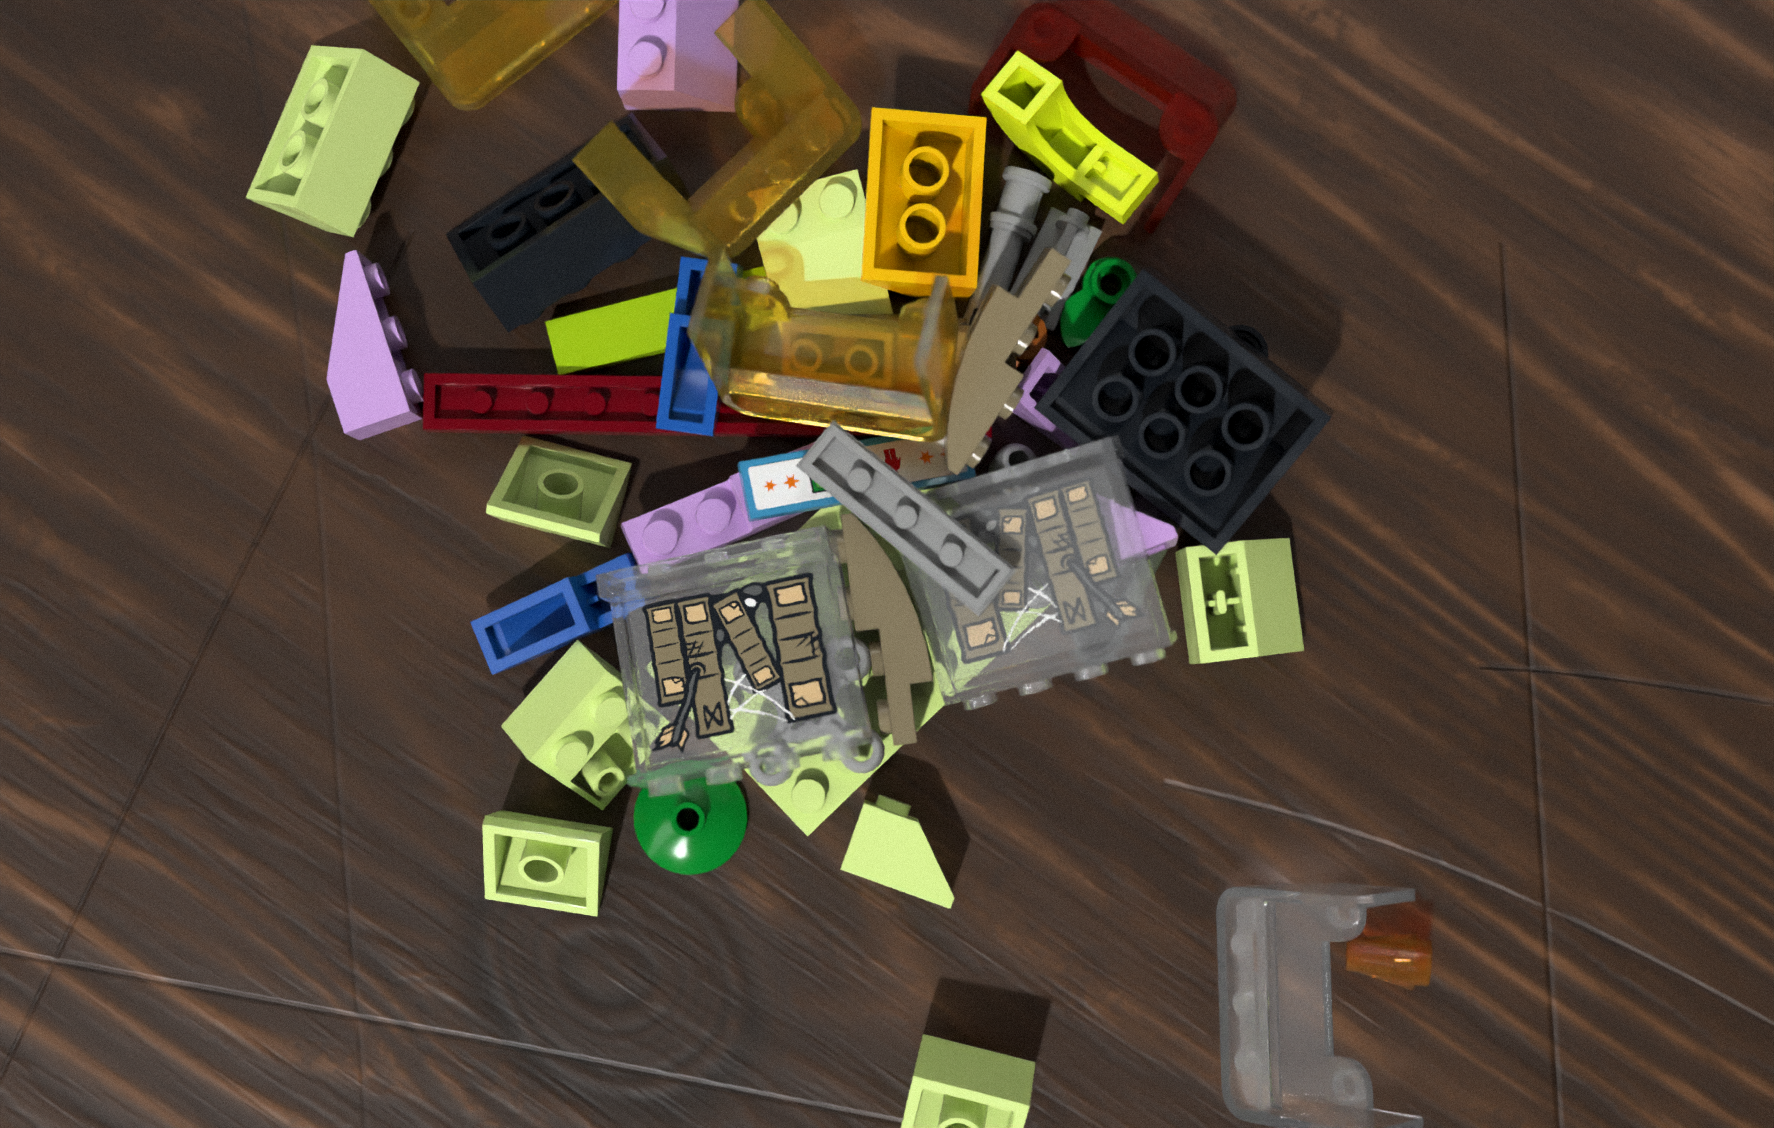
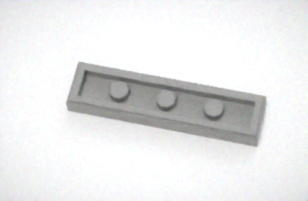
[796,420,1017,617]

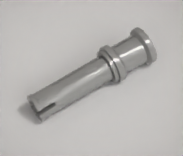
[963,166,1052,326]

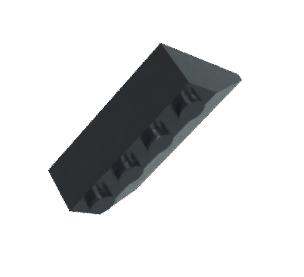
[1034,266,1334,555]

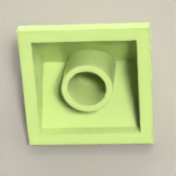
[486,435,632,548]
[482,810,613,917]

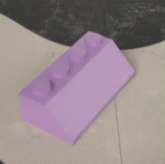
[617,0,739,112]

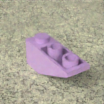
[326,250,424,441]

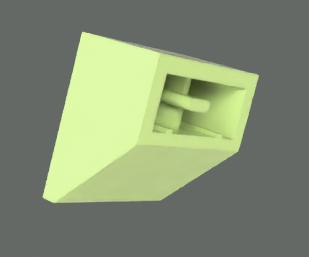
[1175,538,1304,664]
[501,639,674,810]

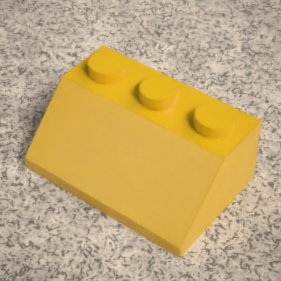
[861,107,987,301]

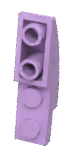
[621,441,816,579]

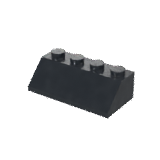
[445,113,698,333]

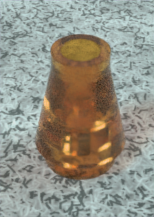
[1345,933,1432,991]

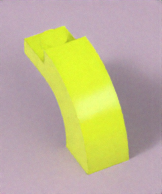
[981,50,1159,224]

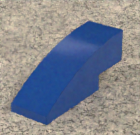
[656,256,744,436]
[470,553,663,675]

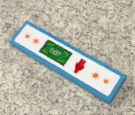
[737,425,976,522]

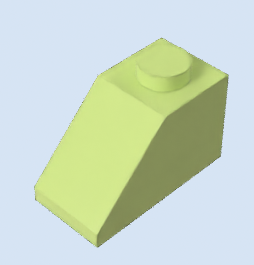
[841,794,954,909]

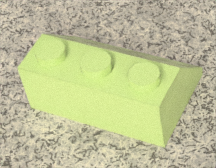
[246,45,420,237]

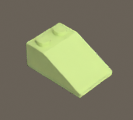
[746,169,893,337]
[900,1034,1035,1128]

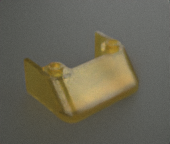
[367,0,619,111]
[572,0,862,261]
[687,246,959,442]

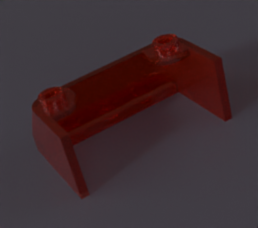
[968,0,1237,235]

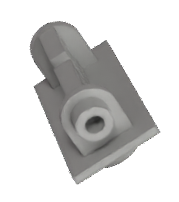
[1010,207,1102,331]

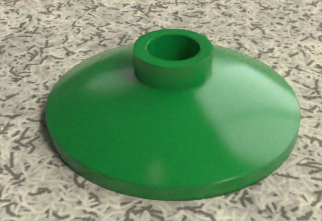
[634,760,748,875]

